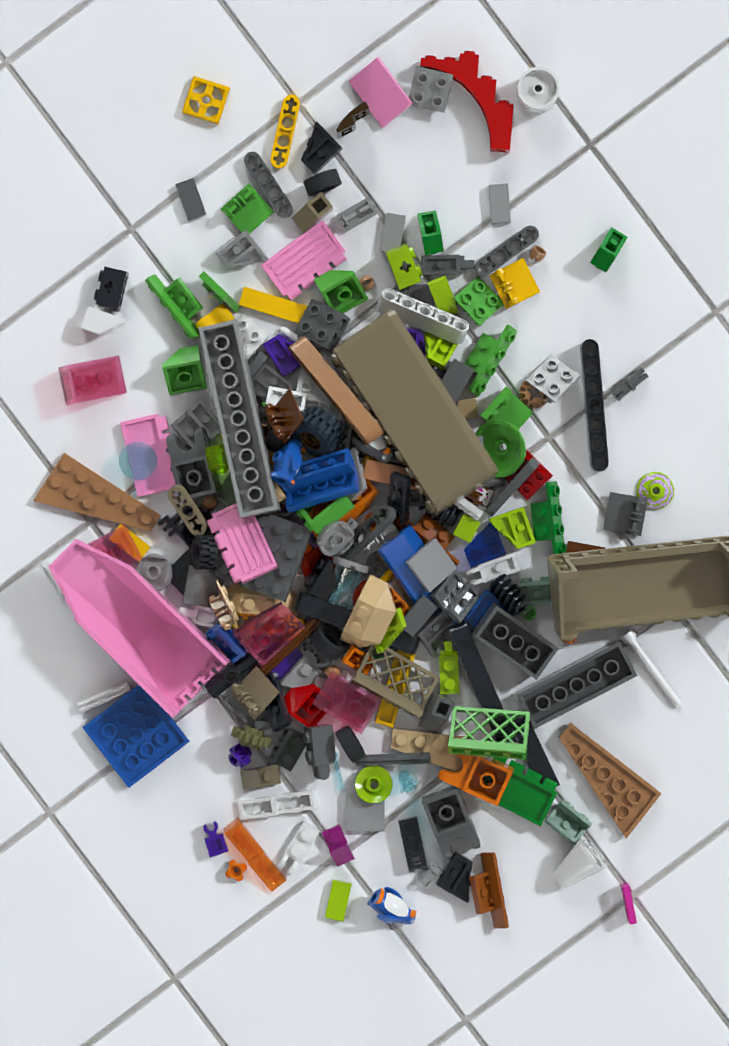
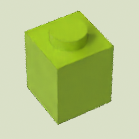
[453,514,480,543]

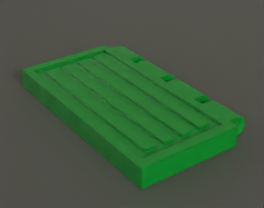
[483,757,558,827]

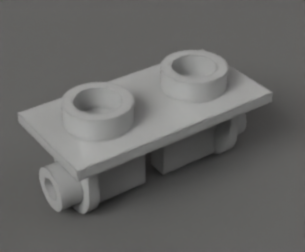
[337,196,379,232]

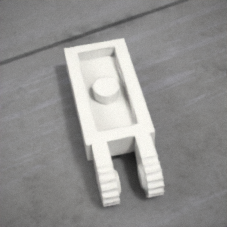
[464,553,520,586]
[277,821,320,876]

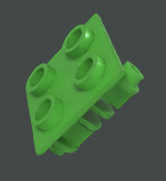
[221,183,274,234]
[453,276,503,326]

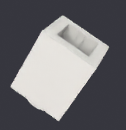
[81,304,127,335]

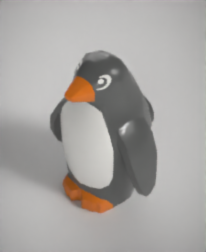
[351,428,393,463]

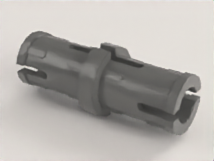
[612,368,649,401]

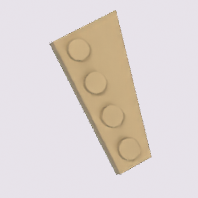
[391,728,469,772]

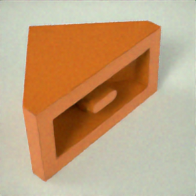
[341,645,376,675]

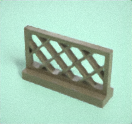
[350,645,440,718]

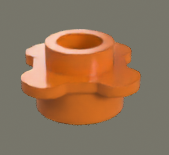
[225,860,247,881]

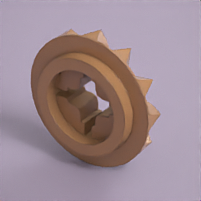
[519,381,547,409]

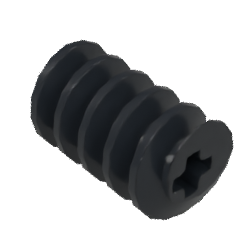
[419,498,463,529]
[489,574,531,615]

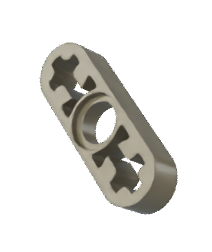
[168,485,208,536]

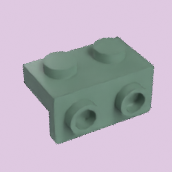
[517,576,551,605]
[544,800,592,846]

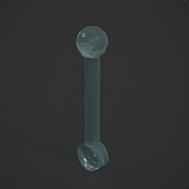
[334,751,345,790]

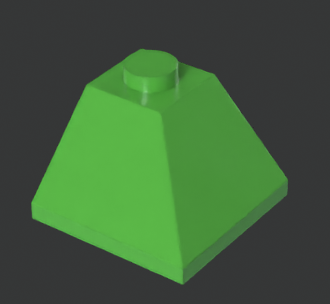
[314,270,368,314]
[162,345,207,395]

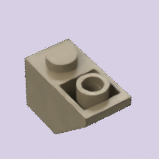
[292,192,334,233]

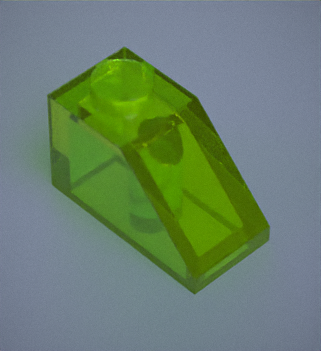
[205,443,229,475]

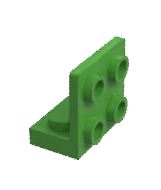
[480,386,533,430]

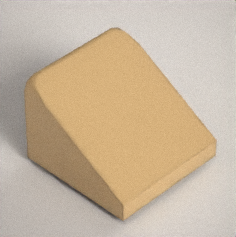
[457,398,478,419]

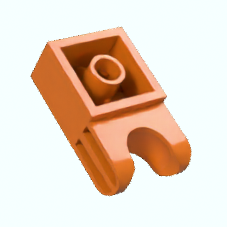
[438,754,514,806]

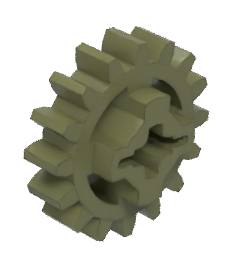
[231,724,272,750]

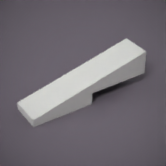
[265,386,342,423]
[237,788,319,820]

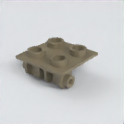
[230,666,280,720]

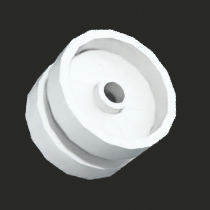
[516,66,560,114]

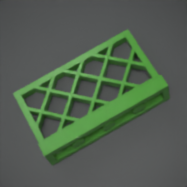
[448,706,530,760]

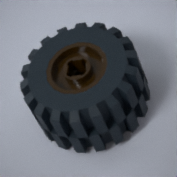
[292,406,344,457]

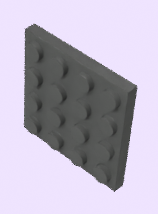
[214,513,313,603]

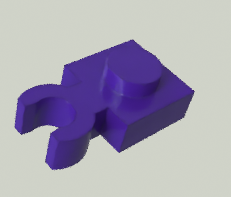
[203,821,229,857]

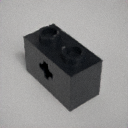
[94,266,129,311]

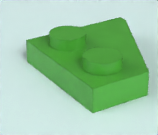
[199,271,241,313]

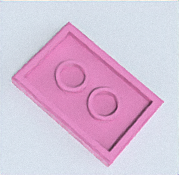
[348,57,413,128]

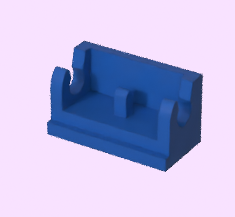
[206,622,248,664]

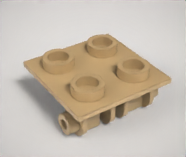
[209,580,239,630]

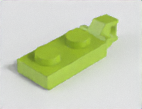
[439,641,460,694]

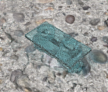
[398,770,418,793]

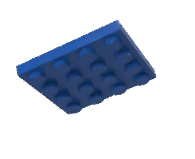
[82,684,190,788]

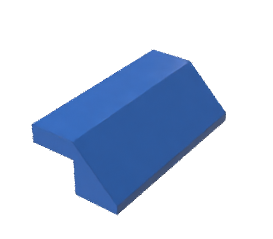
[280,448,359,513]
[378,524,436,603]

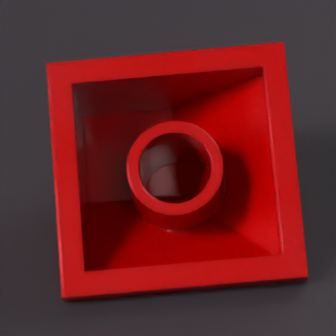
[284,684,337,727]

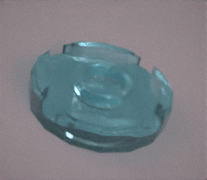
[119,442,157,480]

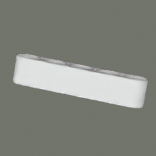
[377,289,469,344]

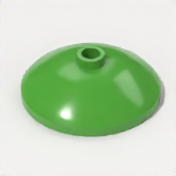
[475,420,526,477]

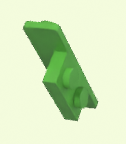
[145,274,204,340]
[465,324,517,397]

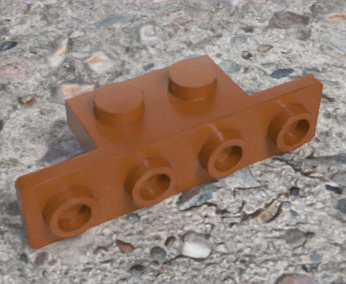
[393,514,460,566]
[469,852,509,929]

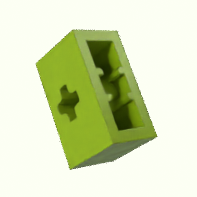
[385,244,423,289]

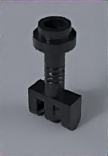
[157,499,198,537]

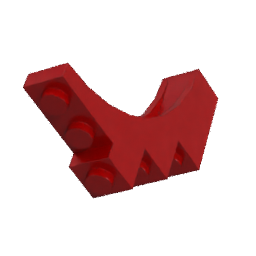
[420,51,514,153]

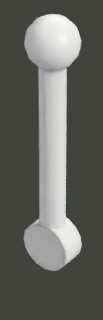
[41,560,63,596]

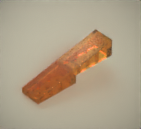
[223,817,287,892]

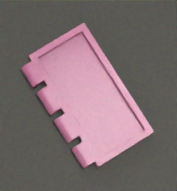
[261,220,347,300]
[120,414,176,497]
[207,503,279,584]

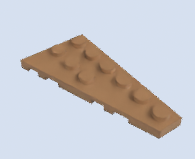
[33,453,161,531]
[559,722,662,839]

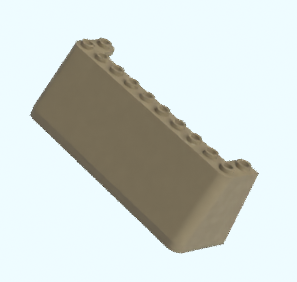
[331,309,498,516]
[547,536,729,641]

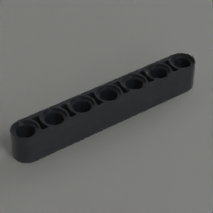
[580,339,609,472]
[291,591,420,654]
[447,620,517,743]

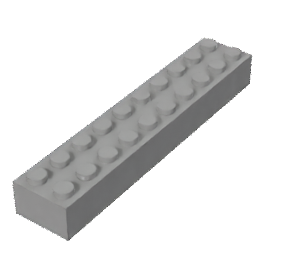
[198,319,281,519]

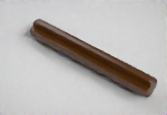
[260,617,321,675]

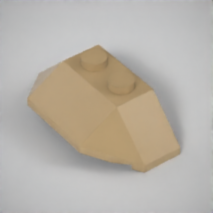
[340,575,396,648]
[226,583,298,617]

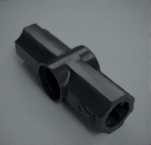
[204,651,260,699]

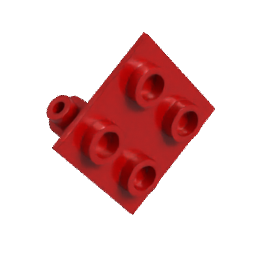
[505,449,553,501]

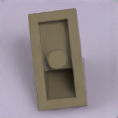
[240,764,281,790]

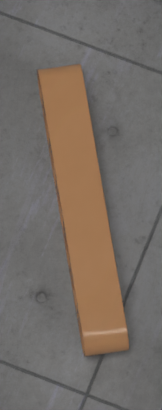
[288,336,383,445]

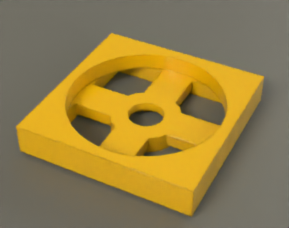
[182,76,230,125]

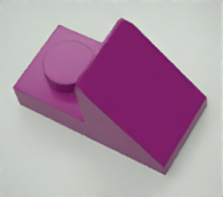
[322,824,355,867]

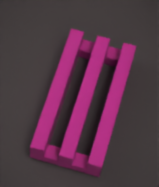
[621,883,637,925]

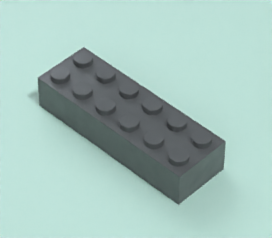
[516,640,638,729]

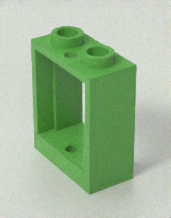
[296,496,355,534]

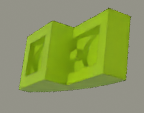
[428,276,459,315]

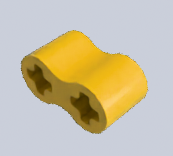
[195,303,235,330]

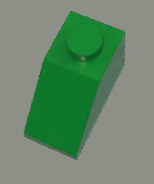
[417,210,444,255]
[590,227,628,272]

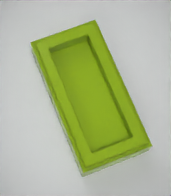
[325,879,352,921]

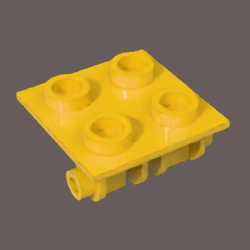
[489,258,540,309]

